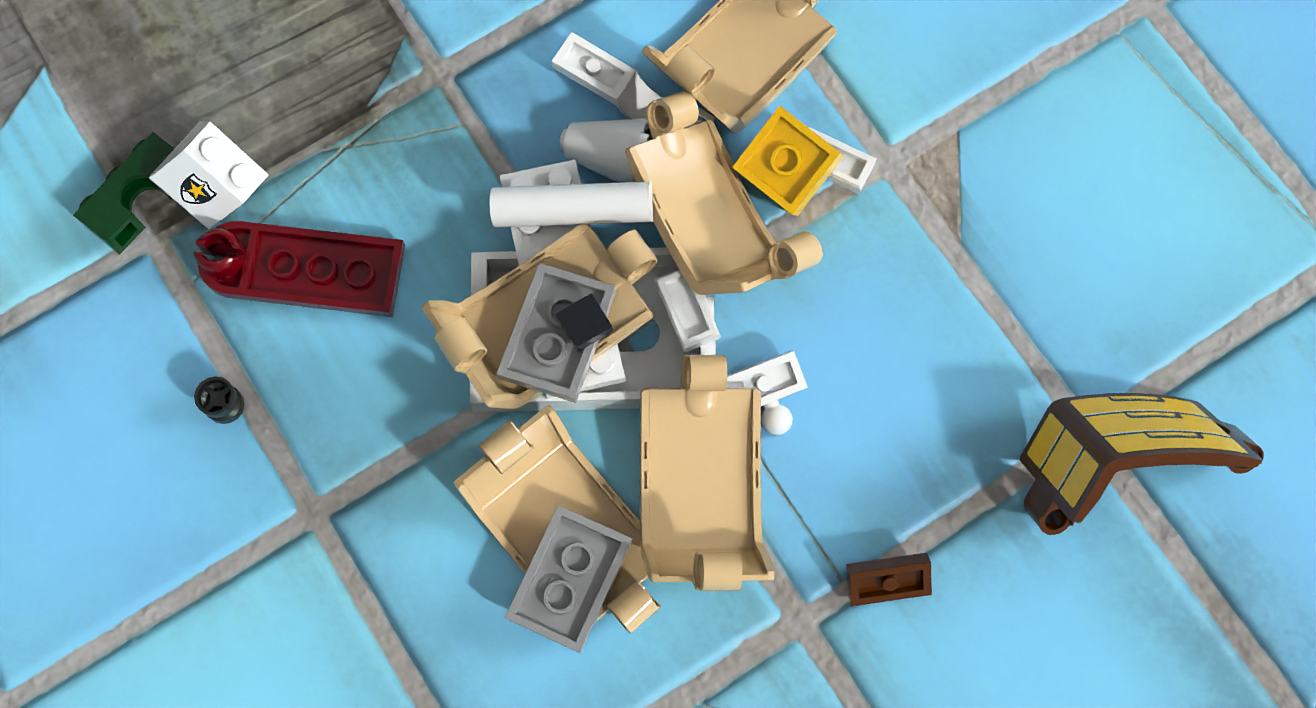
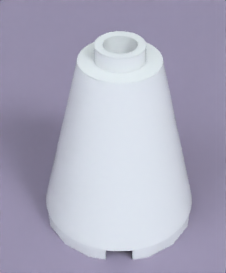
[560,118,652,183]

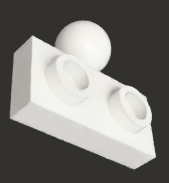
[726,350,808,435]

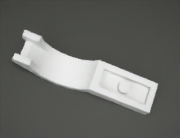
[552,32,715,128]

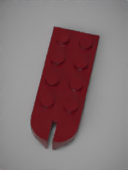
[193,221,405,317]

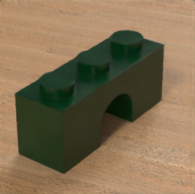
[73,132,174,255]

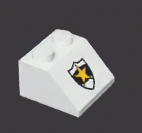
[148,121,268,229]

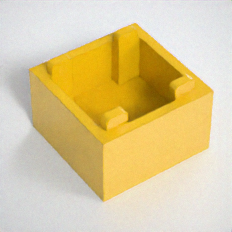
[732,105,844,216]

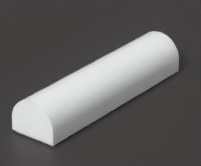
[490,181,653,227]

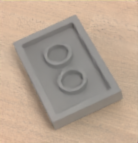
[496,263,617,403]
[505,505,633,654]

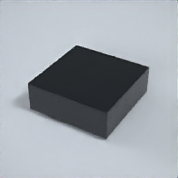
[556,293,613,352]

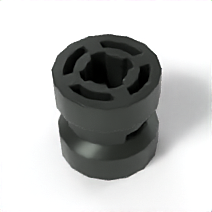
[194,376,245,424]

